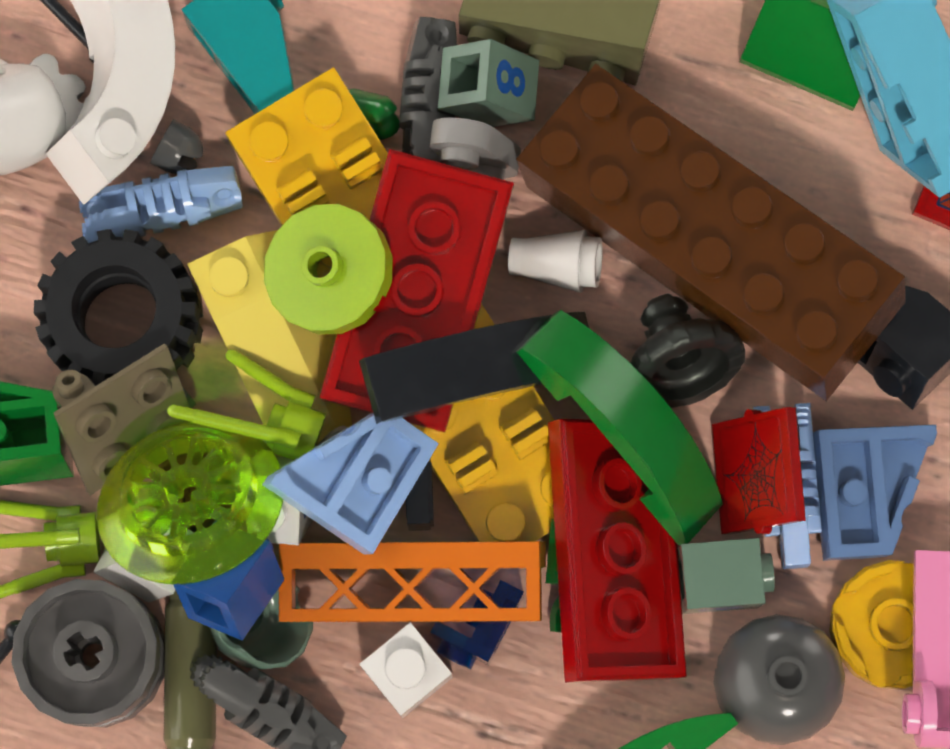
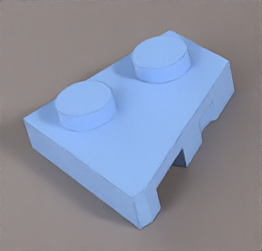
[262,413,439,555]

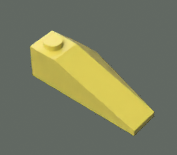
[187,230,352,457]

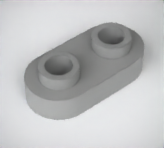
[429,118,521,180]

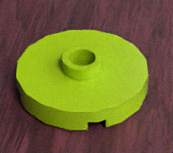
[264,204,393,335]

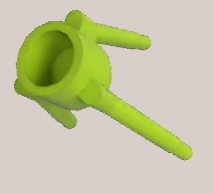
[167,349,326,460]
[0,500,101,599]

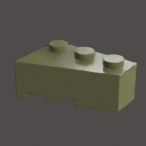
[459,0,661,86]

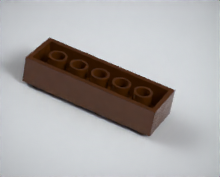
[516,64,906,402]

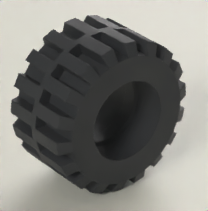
[34,229,203,386]

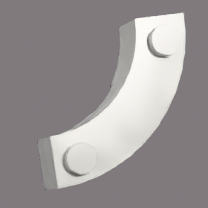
[46,0,175,205]

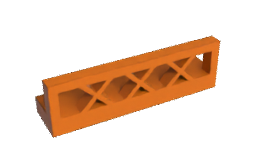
[279,541,546,622]

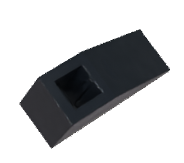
[858,285,950,410]

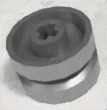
[11,579,165,728]

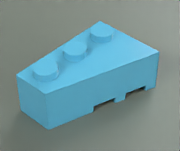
[827,0,950,198]

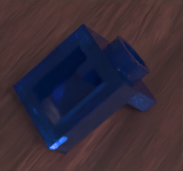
[430,580,524,670]

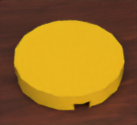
[829,560,914,690]

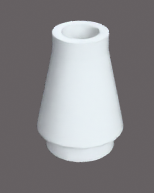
[508,230,603,293]

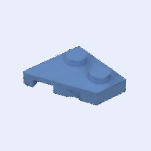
[813,425,937,561]

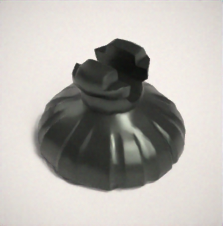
[630,294,746,408]

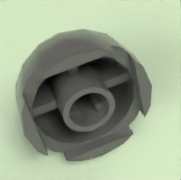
[713,614,845,745]

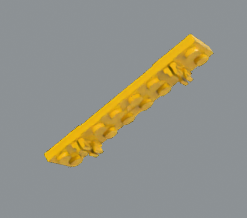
[225,67,554,542]

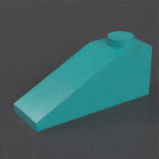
[181,0,294,114]

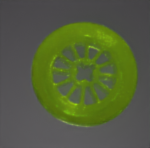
[97,421,283,584]

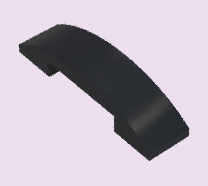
[359,312,590,424]

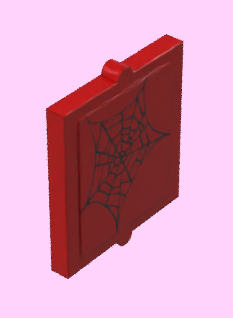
[712,407,806,534]

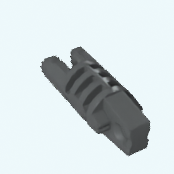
[399,17,457,163]
[189,654,347,749]

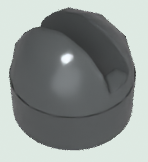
[150,119,203,175]

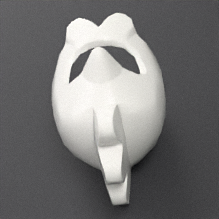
[0,54,86,175]

